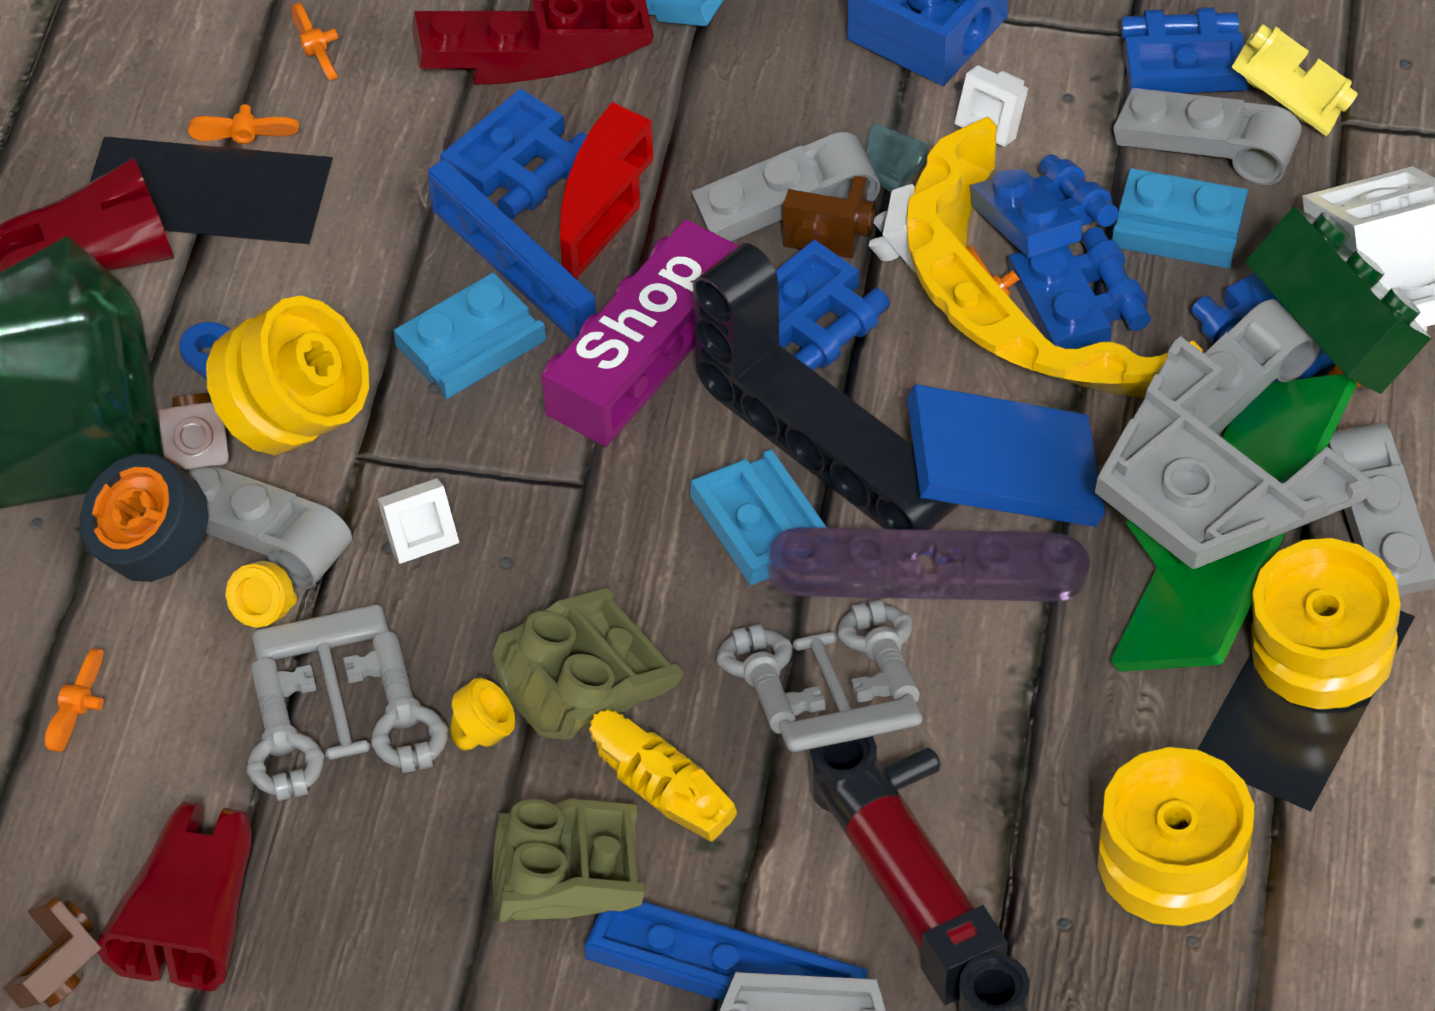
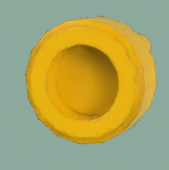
[225,560,297,628]
[450,678,515,751]

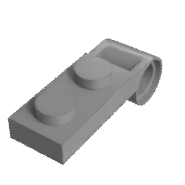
[1113,88,1302,185]
[692,132,880,241]
[1188,299,1321,434]
[1327,422,1435,596]
[187,466,352,589]

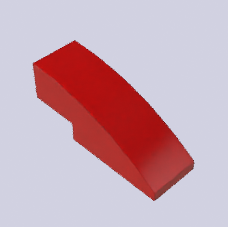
[560,102,654,279]

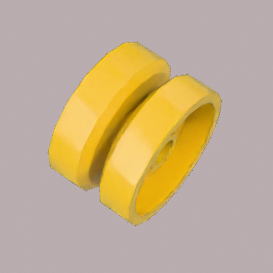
[206,295,369,456]
[1251,538,1401,710]
[1097,747,1255,926]

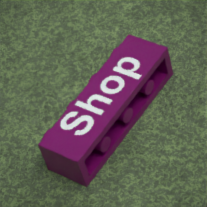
[541,219,739,447]

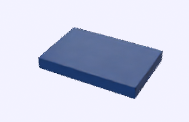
[907,384,1105,527]

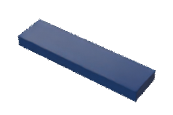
[428,159,596,341]
[584,901,869,1001]

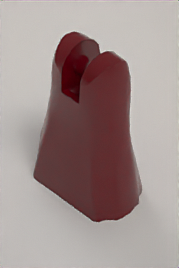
[0,158,174,292]
[96,802,252,991]

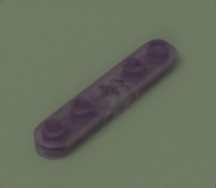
[767,527,1090,602]

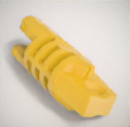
[589,709,738,842]

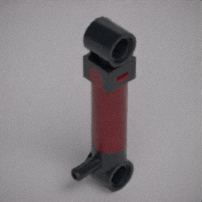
[809,736,1030,1011]

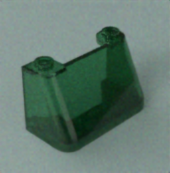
[0,236,164,509]

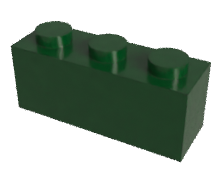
[1245,206,1432,394]

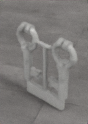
[716,599,923,752]
[246,604,449,801]

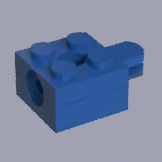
[847,0,1008,86]

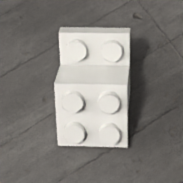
[1302,166,1435,331]

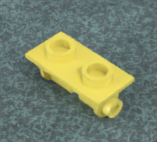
[1231,24,1358,136]

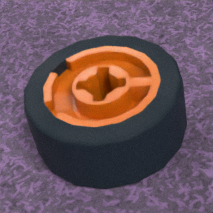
[79,453,208,582]

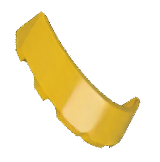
[907,116,1203,398]

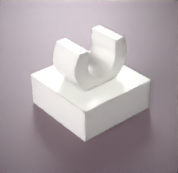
[954,65,1028,147]
[869,184,915,272]
[377,478,459,564]

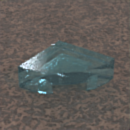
[868,123,927,192]

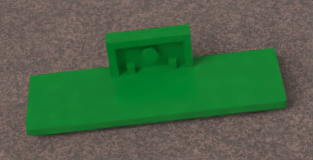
[1111,374,1357,672]

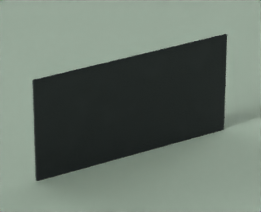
[89,136,333,244]
[1197,610,1415,812]

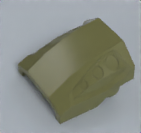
[492,588,684,740]
[492,798,645,922]

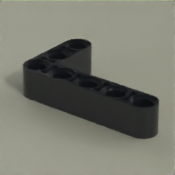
[693,243,959,544]

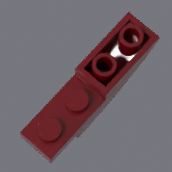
[412,0,654,85]

